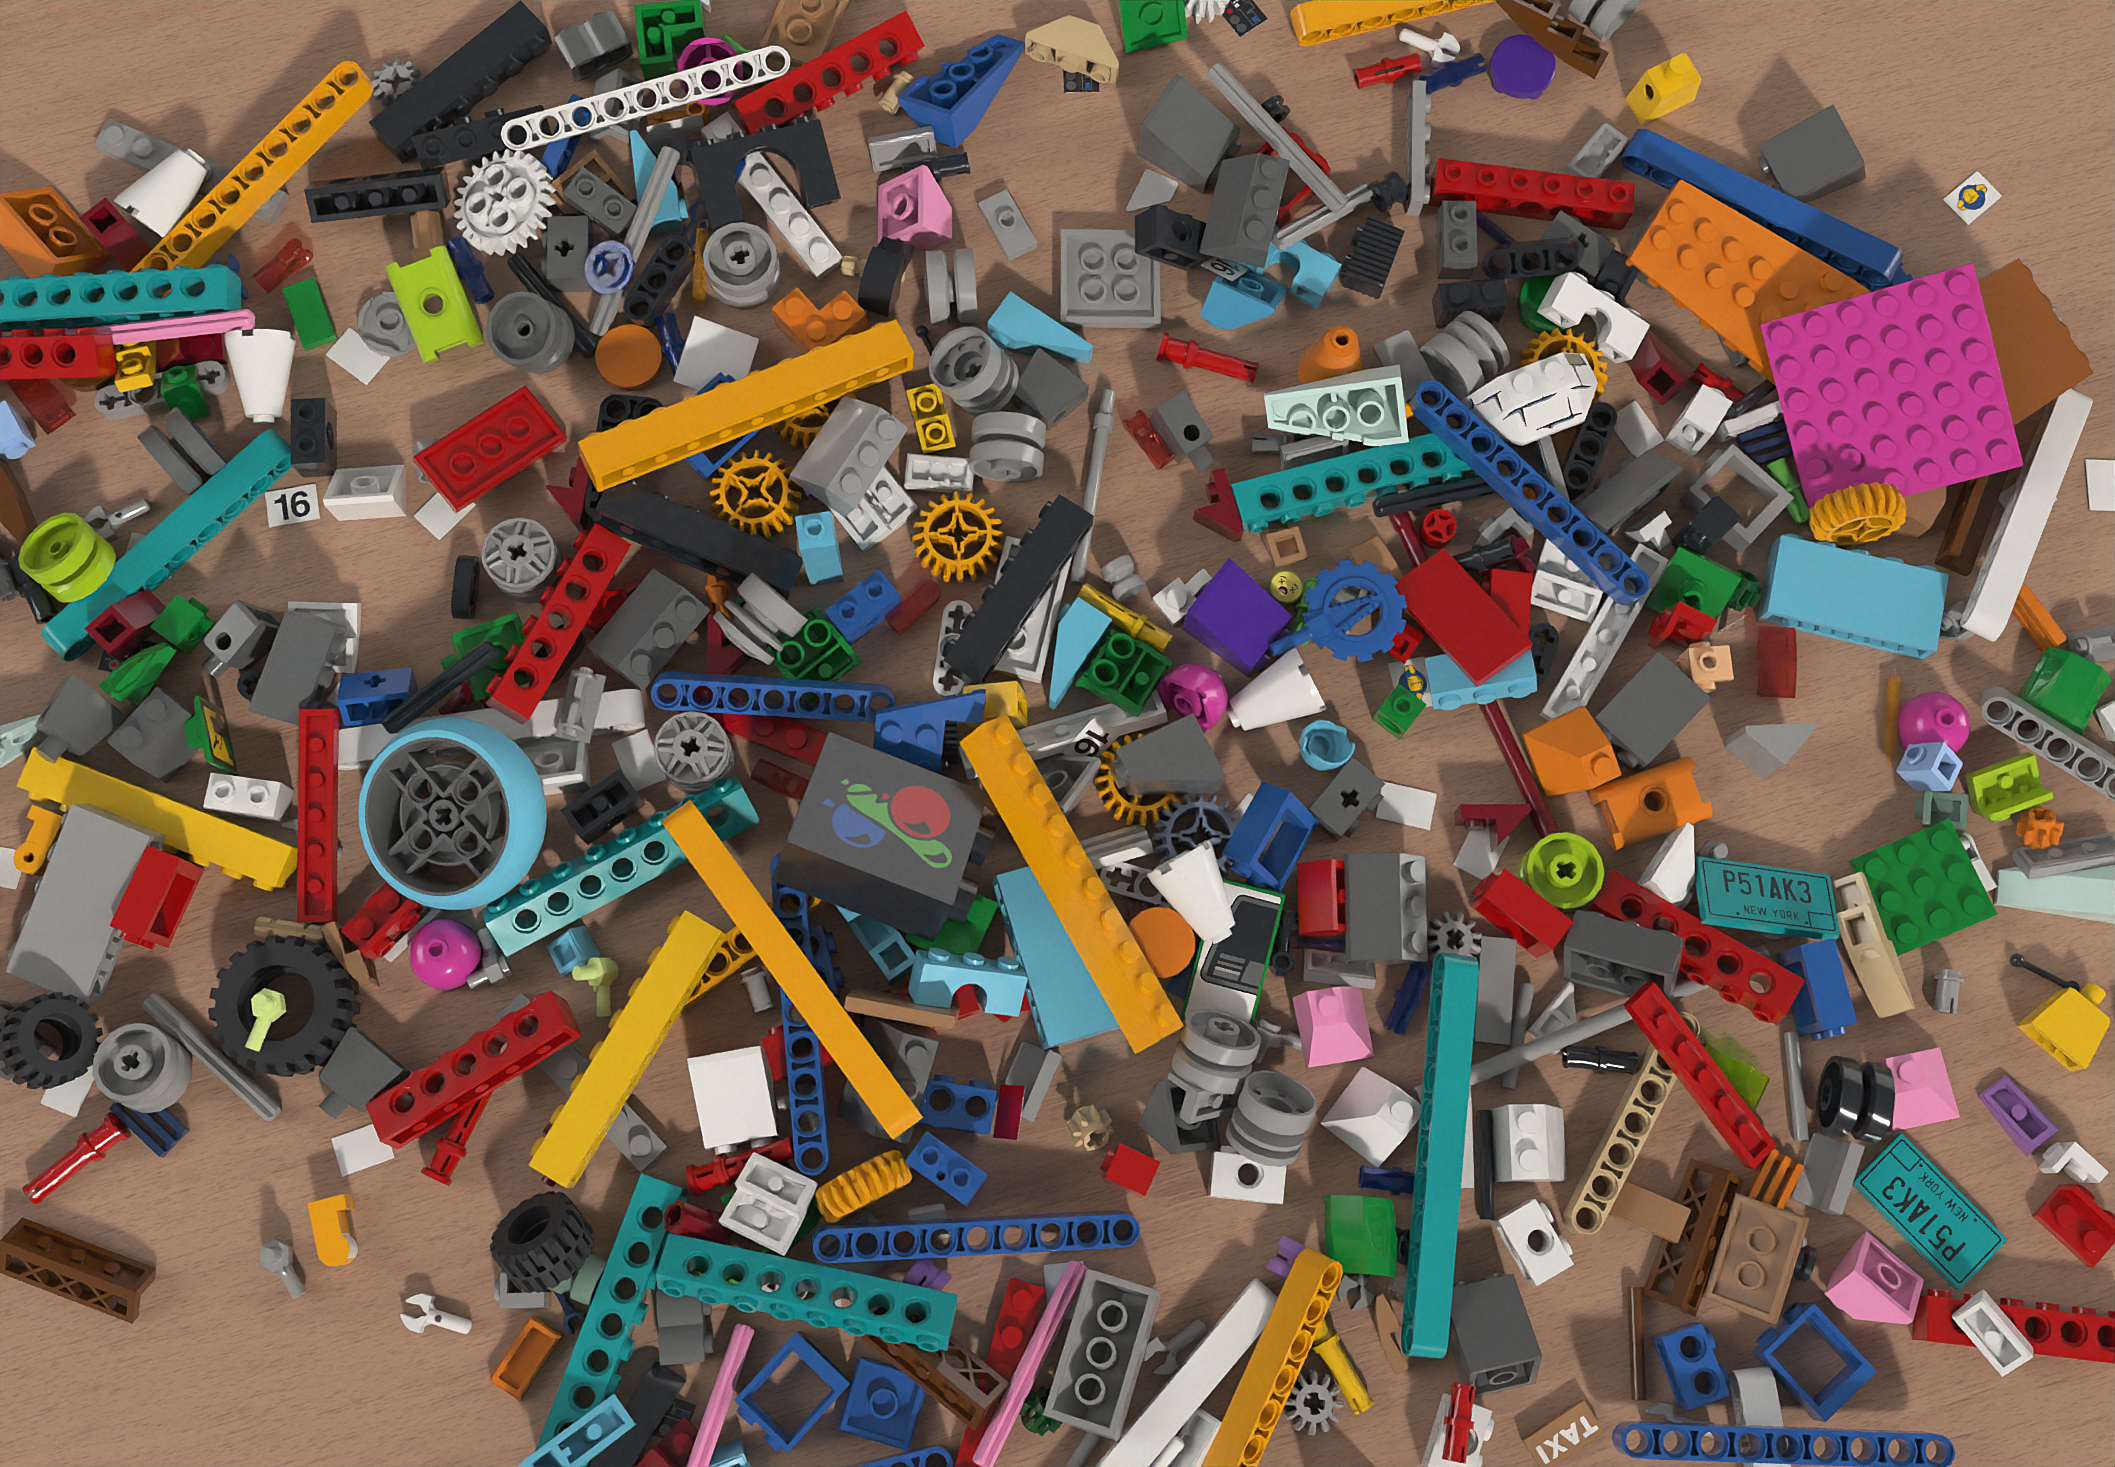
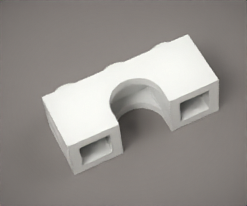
[1537,272,1650,364]

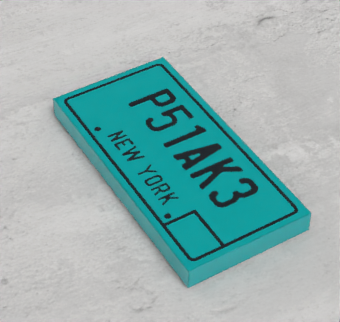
[1695,856,1840,941]
[1852,1133,2008,1290]

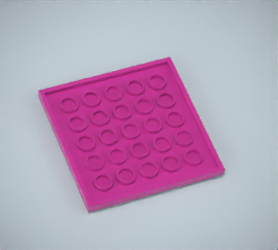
[1760,263,2024,510]

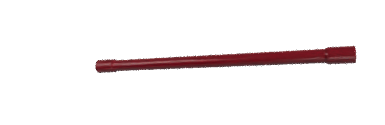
[1388,512,1561,840]

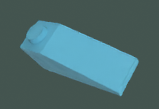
[630,130,689,236]
[987,291,1093,363]
[1049,597,1112,710]
[517,1394,636,1467]

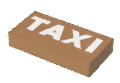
[1521,1399,1605,1467]

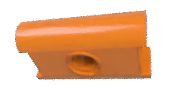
[1589,756,1713,851]

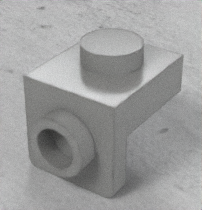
[1475,507,1534,546]

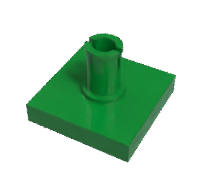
[1117,0,1188,53]
[1645,544,1742,620]
[449,612,535,702]

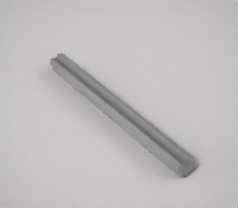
[1207,63,1348,213]
[589,146,680,337]

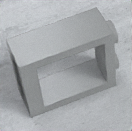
[1680,444,1794,554]

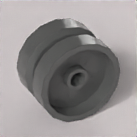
[486,291,575,374]
[137,406,227,495]

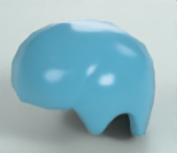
[1299,720,1355,771]

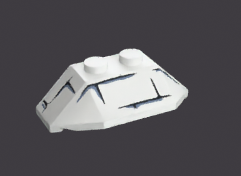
[1461,353,1598,446]

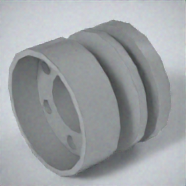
[1419,311,1510,401]
[929,326,1019,416]
[481,517,564,604]
[713,572,808,665]
[653,711,735,795]
[1226,1070,1317,1167]

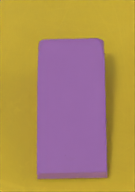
[1978,1075,2059,1157]

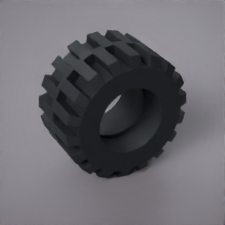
[0,992,103,1090]
[490,1191,595,1293]

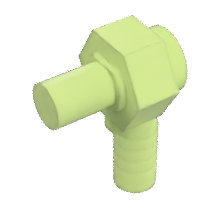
[572,957,618,1017]
[245,988,286,1052]

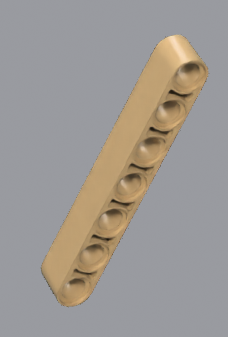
[1563,1012,1700,1235]

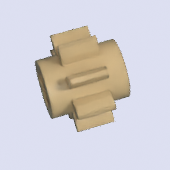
[1067,1105,1114,1151]

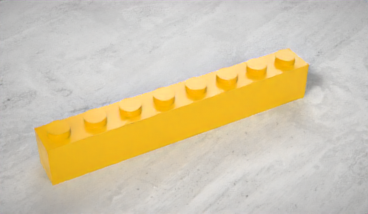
[16,747,298,892]
[528,910,727,1188]

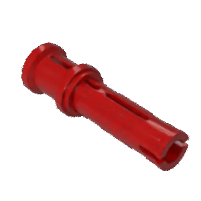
[1156,332,1259,384]
[421,1091,494,1186]
[22,1112,131,1204]
[686,1136,795,1197]

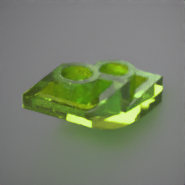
[1701,1043,1771,1110]

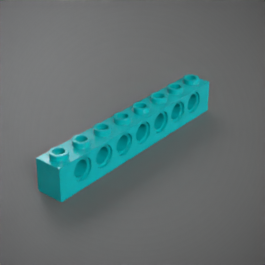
[0,264,241,332]
[1231,426,1485,533]
[482,775,761,957]
[535,1174,689,1467]
[656,1233,958,1352]

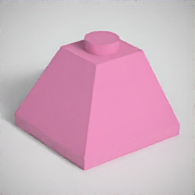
[878,165,952,249]
[1293,987,1374,1068]
[1872,1047,1960,1132]
[1825,1231,1924,1325]

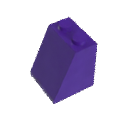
[1182,558,1292,677]

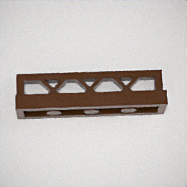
[1934,470,2009,577]
[1642,1159,1743,1317]
[0,1217,156,1324]
[861,1306,1010,1431]

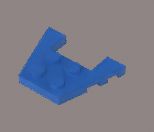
[873,689,986,774]

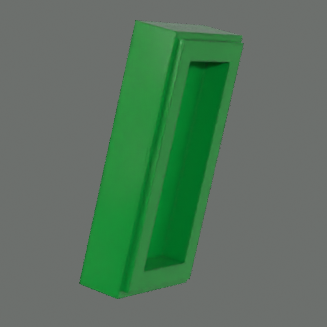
[282,277,338,351]

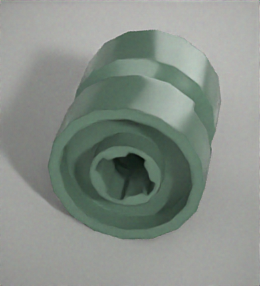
[547,1254,608,1306]

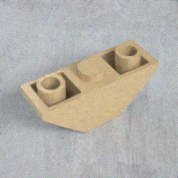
[1025,15,1119,85]

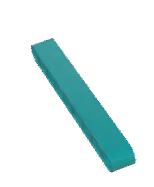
[41,429,293,662]

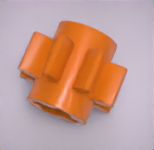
[2015,807,2064,850]

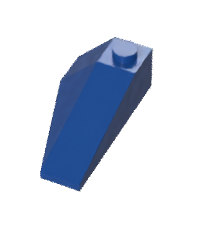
[898,34,1025,148]

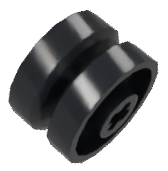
[1816,1056,1895,1143]

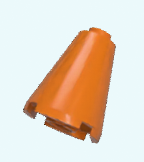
[1298,325,1364,385]

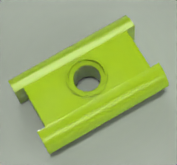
[385,246,485,364]

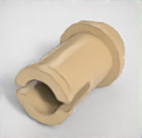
[878,71,915,115]

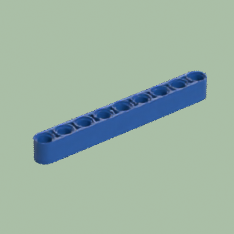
[1621,129,1903,288]
[1410,380,1650,605]
[770,852,831,1176]
[811,1210,1140,1263]
[1612,1421,1955,1467]

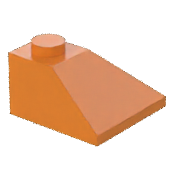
[1521,705,1622,797]

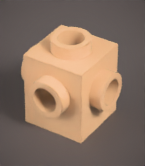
[1676,642,1734,693]

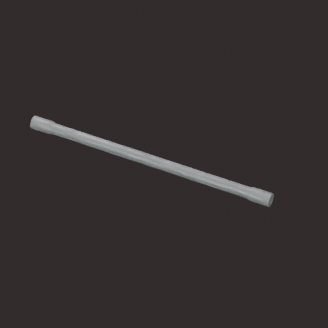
[1412,945,1771,1104]

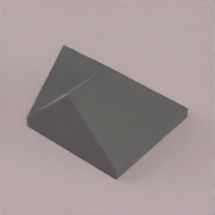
[1137,1080,1221,1155]

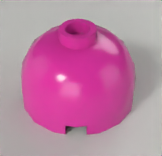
[677,37,743,106]
[1158,663,1228,733]
[1895,692,1971,754]
[408,919,483,990]

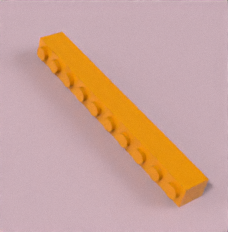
[578,319,914,492]
[959,714,1184,1054]

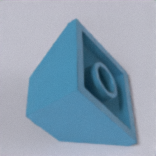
[1199,270,1289,330]

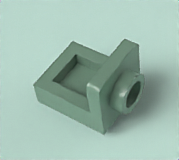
[1915,790,1969,831]

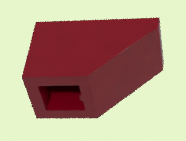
[79,197,152,273]
[1627,329,1696,405]
[84,589,166,661]

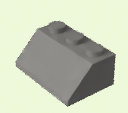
[789,396,909,517]

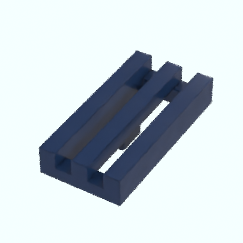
[1735,421,1794,466]
[109,1102,190,1158]

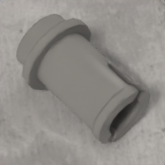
[739,966,775,1014]
[1933,969,1964,1015]

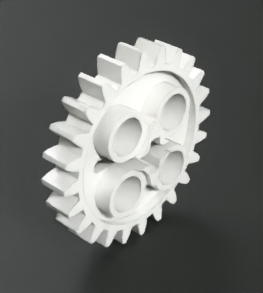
[454,149,556,256]

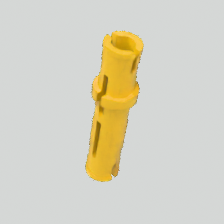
[1076,583,1174,655]
[1312,1319,1375,1415]

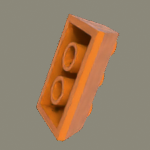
[0,186,112,279]

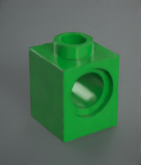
[150,595,215,655]
[1372,684,1427,740]

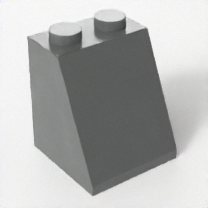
[1137,73,1241,194]
[1757,104,1866,203]
[1593,651,1712,772]
[107,687,199,783]
[1110,713,1226,795]
[1449,1273,1542,1398]

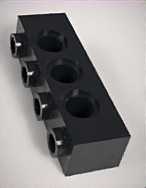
[304,167,451,223]

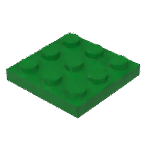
[1848,818,1998,956]

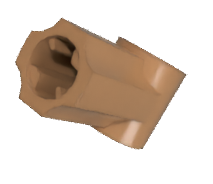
[410,210,450,263]

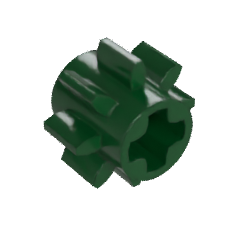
[1726,569,1762,612]
[1019,1386,1063,1436]

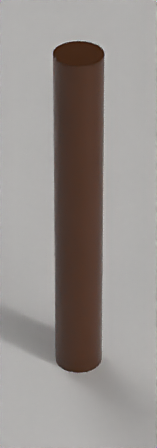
[1627,1287,1646,1400]

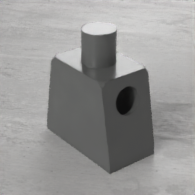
[1012,348,1089,431]
[1147,390,1216,473]
[202,599,280,678]
[35,674,128,764]
[319,1027,411,1119]

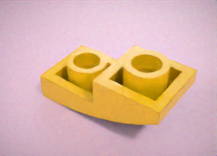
[114,340,156,393]
[906,383,956,455]

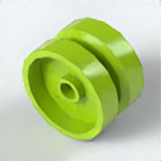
[18,513,116,603]
[1516,832,1604,915]

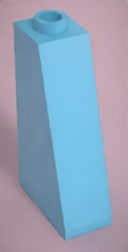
[795,511,844,586]

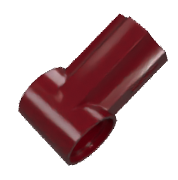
[663,1199,733,1245]

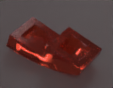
[7,378,76,435]
[1756,626,1797,698]

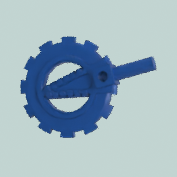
[1269,560,1407,662]

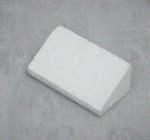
[1952,1289,2033,1377]

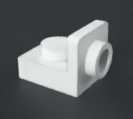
[2038,1142,2109,1183]

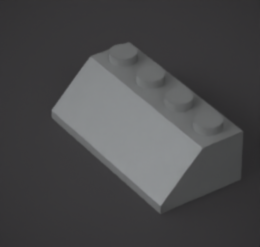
[1043,1269,1161,1442]

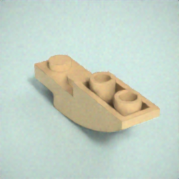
[1831,872,1915,1019]

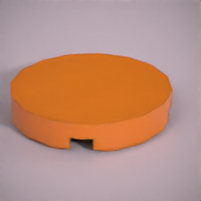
[595,324,663,391]
[1128,907,1195,979]

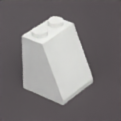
[687,1046,781,1155]
[1491,1104,1567,1182]

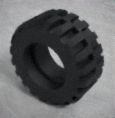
[208,935,361,1077]

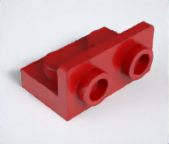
[1647,601,1717,649]
[340,882,424,961]
[2032,1184,2115,1267]

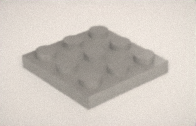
[1060,229,1161,328]

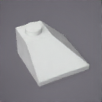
[1637,822,1695,910]
[1320,1067,1421,1168]

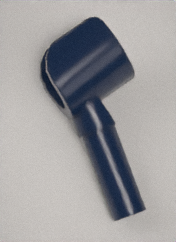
[553,1291,587,1335]

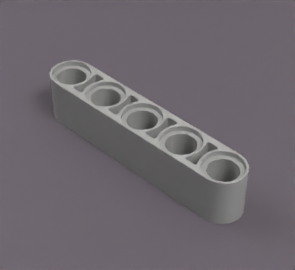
[1980,687,2115,801]

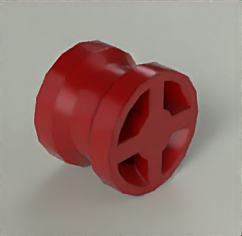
[1419,509,1457,549]

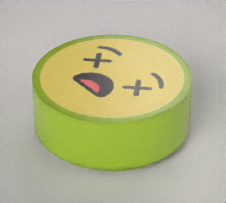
[1268,570,1303,606]

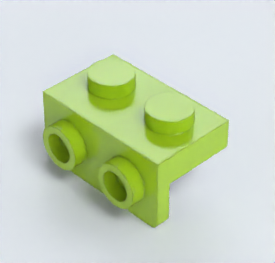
[1965,752,2054,822]

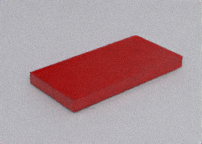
[413,385,567,513]
[1394,548,1532,687]

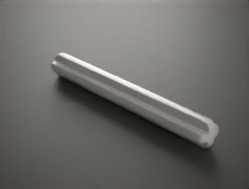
[143,993,282,1122]

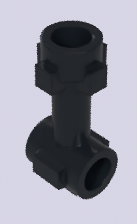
[1268,910,1299,978]

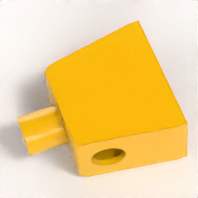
[1625,53,1701,126]
[963,681,1028,730]
[2016,982,2111,1071]

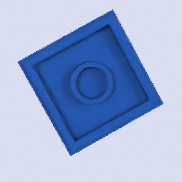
[838,1356,926,1451]

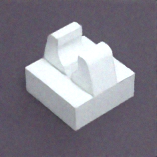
[1624,511,1672,551]

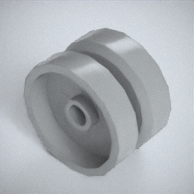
[1567,0,1643,42]
[703,222,781,310]
[924,248,978,325]
[969,412,1046,483]
[1171,1009,1261,1094]
[92,1023,192,1113]

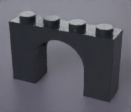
[688,116,841,233]

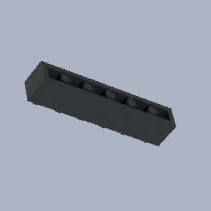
[368,0,552,164]
[593,480,803,600]
[942,494,1094,685]

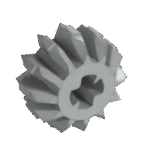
[1427,911,1482,963]
[1283,1370,1344,1435]

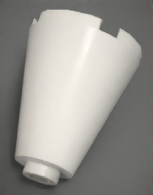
[113,148,207,239]
[224,329,296,424]
[1226,647,1327,731]
[1147,840,1235,944]

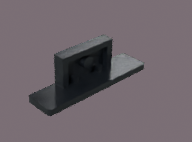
[413,105,552,169]

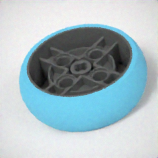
[358,717,547,910]

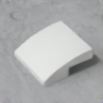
[673,316,759,390]
[827,465,921,551]
[1531,538,1610,624]
[288,601,361,673]
[719,1152,817,1256]

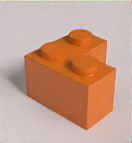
[772,288,869,354]

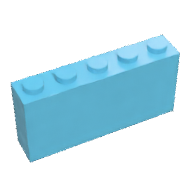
[1757,534,1949,660]
[991,866,1120,1051]

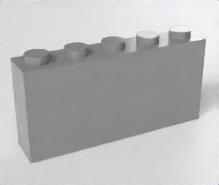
[6,804,166,1003]

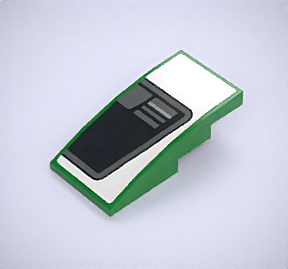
[1180,877,1286,1026]

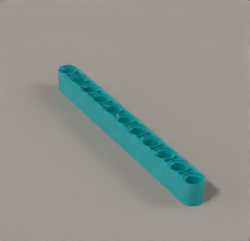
[1401,952,1479,1359]

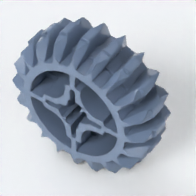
[1152,794,1239,878]

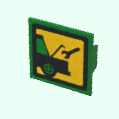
[183,695,239,776]

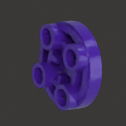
[1489,35,1556,99]

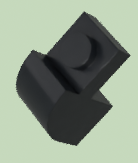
[857,236,914,317]

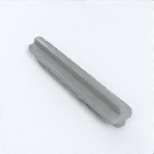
[1271,184,1373,250]

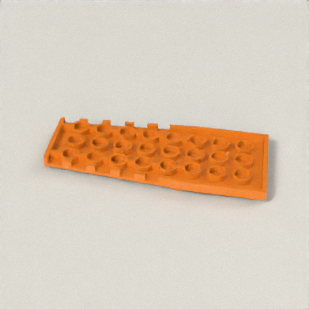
[1626,180,1871,386]

